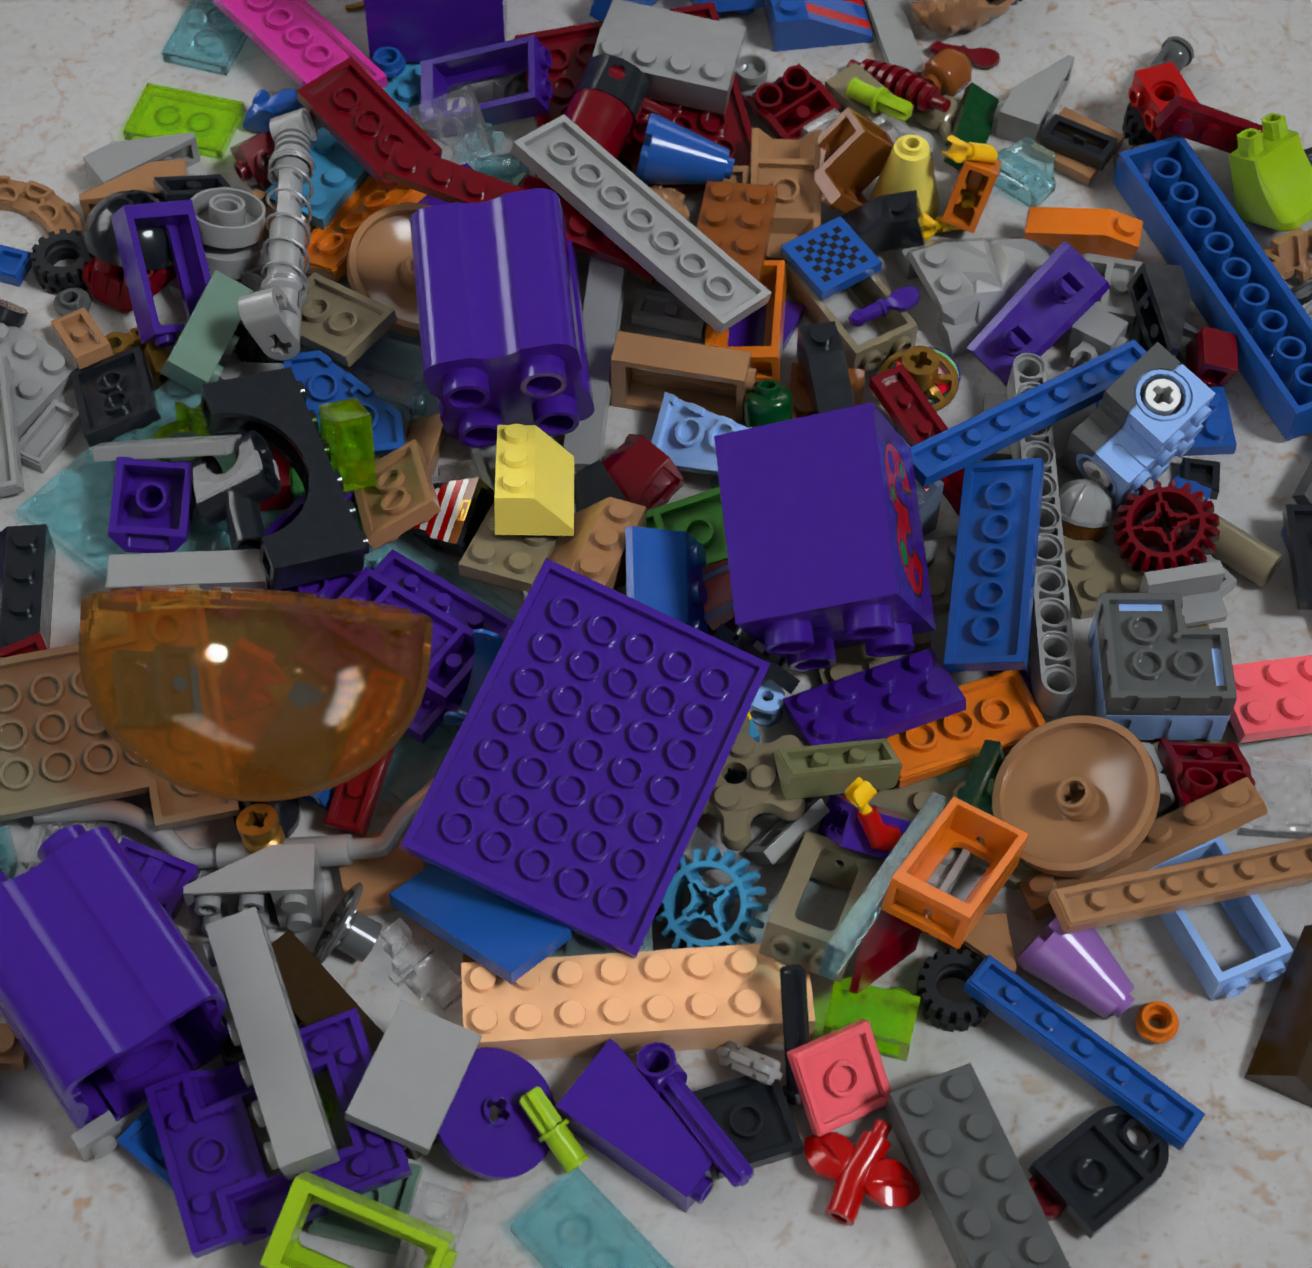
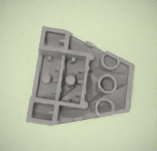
[893,237,1050,359]

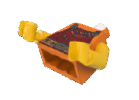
[922,135,1001,240]

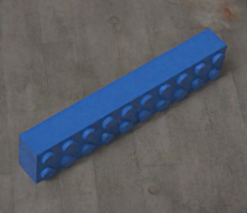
[1113,135,1312,441]

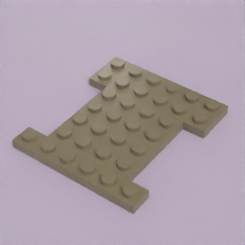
[0,583,240,831]

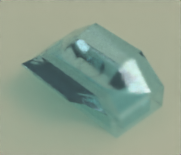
[994,136,1056,207]

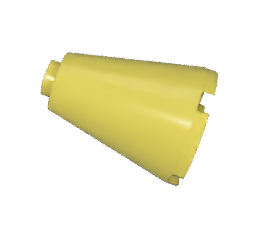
[870,135,940,219]

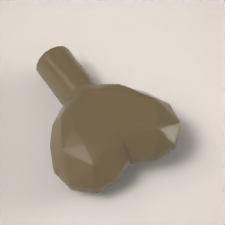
[914,95,958,147]

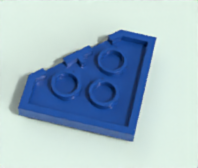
[283,350,406,461]

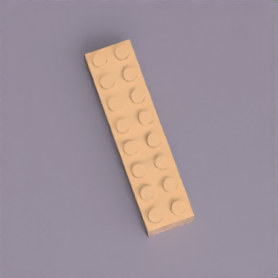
[461,942,816,1060]

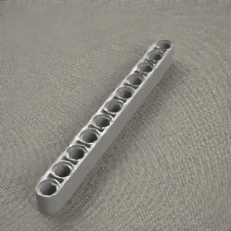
[1006,353,1077,717]

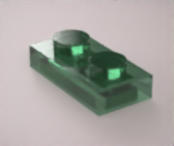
[956,740,1005,814]

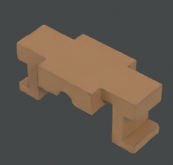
[1263,228,1312,284]

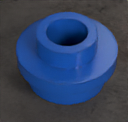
[371,47,405,79]

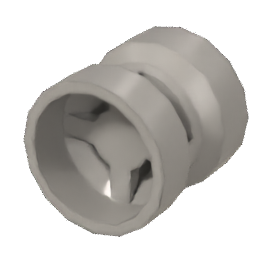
[735,54,768,101]

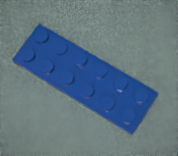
[944,458,1045,672]

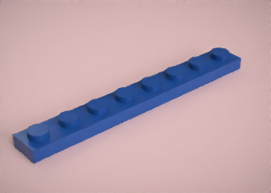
[910,339,1146,488]

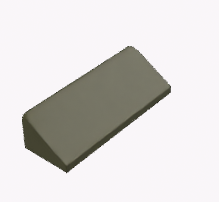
[774,738,903,800]

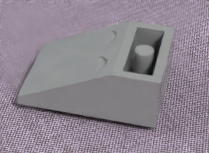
[183,843,324,934]

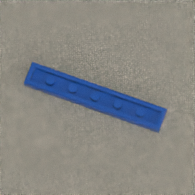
[962,954,1205,1151]

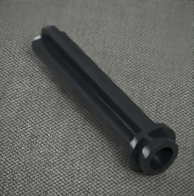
[780,964,810,1105]

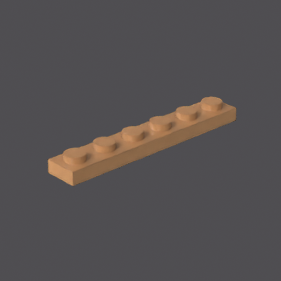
[1018,777,1268,921]

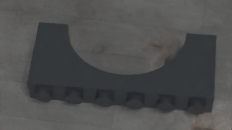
[200,367,369,591]

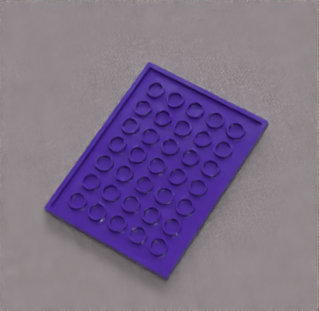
[400,558,770,958]

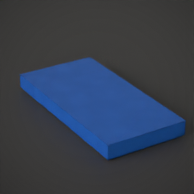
[389,864,572,984]

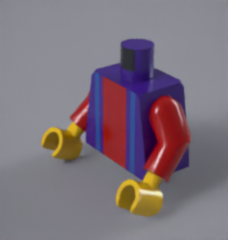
[818,777,924,861]

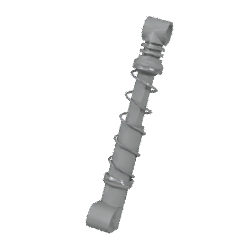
[238,107,317,361]

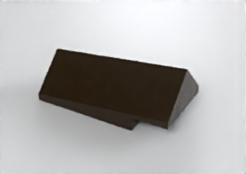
[1244,925,1312,1108]

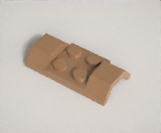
[750,128,822,264]

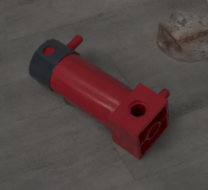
[521,54,672,257]

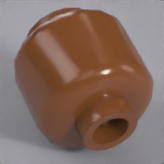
[921,48,972,97]

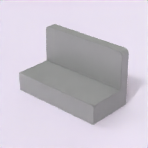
[1138,560,1228,627]

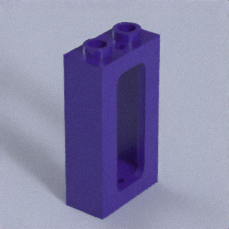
[421,35,553,138]
[111,200,211,348]

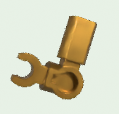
[105,322,176,387]

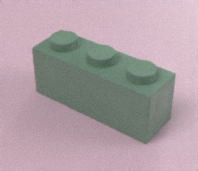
[160,270,255,394]

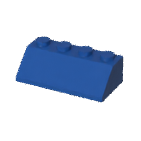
[625,526,709,634]

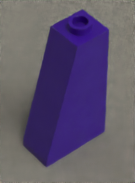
[557,1039,715,1212]

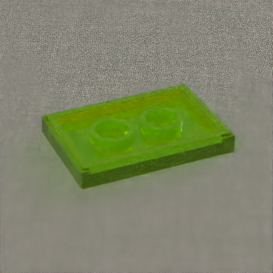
[123,83,245,159]

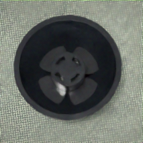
[81,190,174,270]

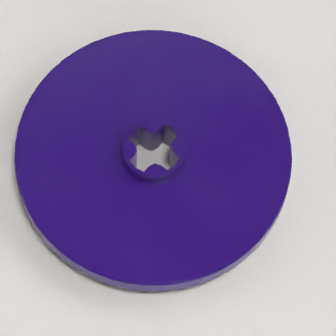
[436,1047,557,1180]

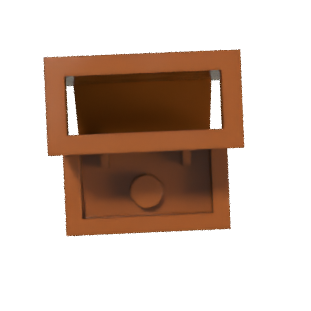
[814,107,895,214]

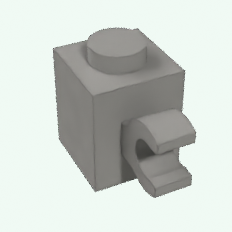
[1067,305,1129,367]

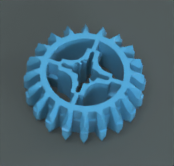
[654,846,768,949]

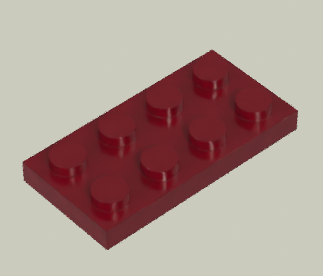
[297,57,442,193]

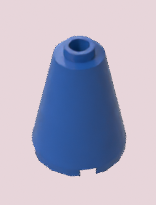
[636,113,735,185]

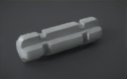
[716,1041,783,1085]

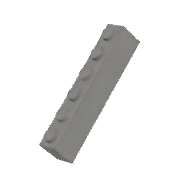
[203,907,340,1181]

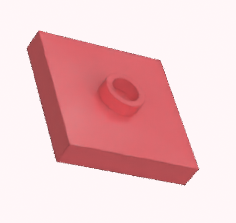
[786,1018,892,1137]

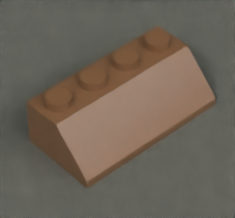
[549,497,646,592]

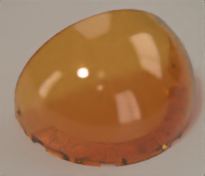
[79,586,433,801]

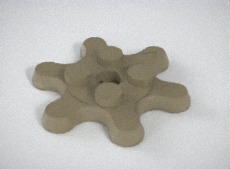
[702,716,805,851]

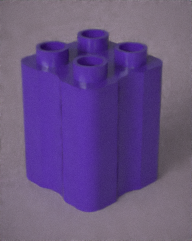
[410,188,594,448]
[0,824,230,1131]

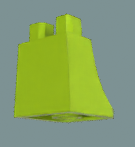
[1229,113,1312,231]

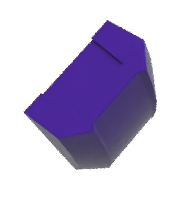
[108,457,196,553]

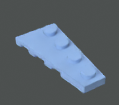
[651,392,749,476]

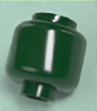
[744,379,793,428]

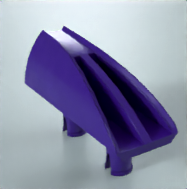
[966,241,1111,387]

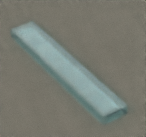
[818,791,947,980]

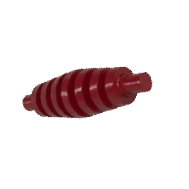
[846,58,951,113]

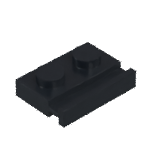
[712,623,800,694]

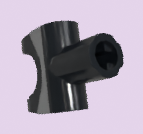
[193,430,281,550]

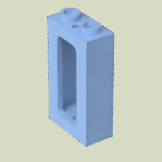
[1148,836,1294,1000]

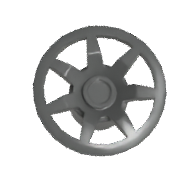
[313,883,382,964]

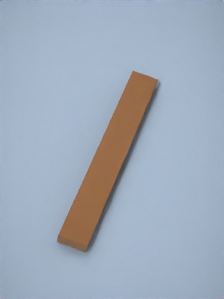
[1048,837,1312,934]

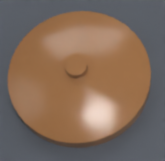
[346,203,431,337]
[992,715,1160,877]

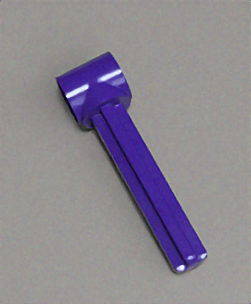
[636,1042,754,1187]

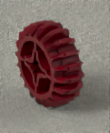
[1113,478,1220,576]

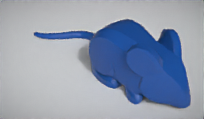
[243,88,305,133]

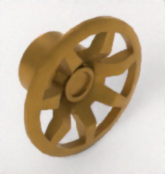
[879,345,959,411]

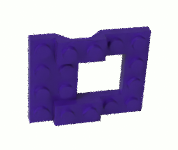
[144,1008,413,1259]

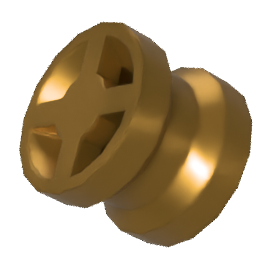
[236,803,285,855]

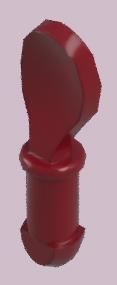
[930,41,1000,69]

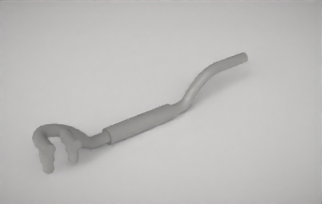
[33,778,434,870]

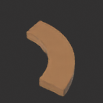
[0,175,84,235]

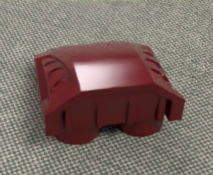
[744,63,841,140]
[82,257,177,313]
[602,434,683,511]
[1158,738,1255,809]

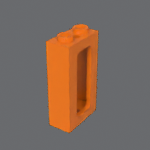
[704,260,787,383]
[881,796,1029,949]

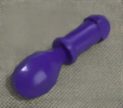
[848,286,920,327]

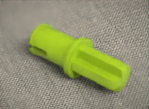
[846,77,913,122]
[519,1087,589,1174]

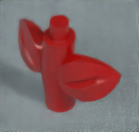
[804,1119,921,1226]

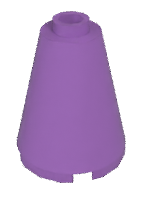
[1015,916,1135,1018]

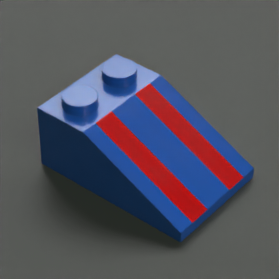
[764,0,873,52]

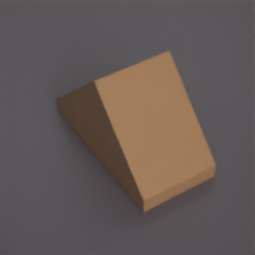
[937,913,1017,973]

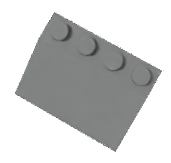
[592,0,747,115]

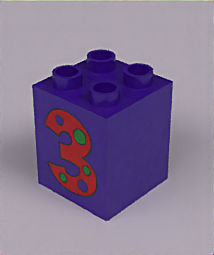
[714,402,936,671]

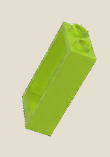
[260,1171,459,1268]

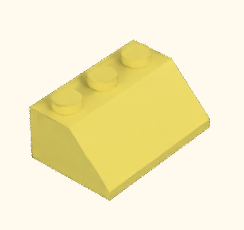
[494,424,574,536]

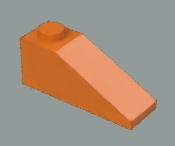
[1023,207,1143,260]

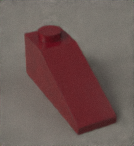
[849,879,929,994]

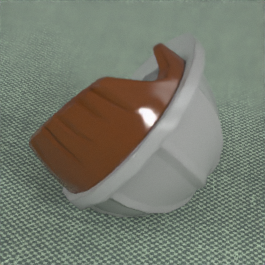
[1059,478,1116,542]

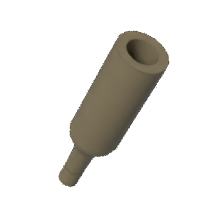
[1170,508,1283,587]

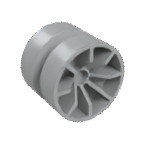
[190,187,266,281]

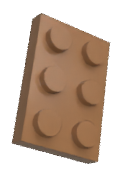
[350,439,441,550]

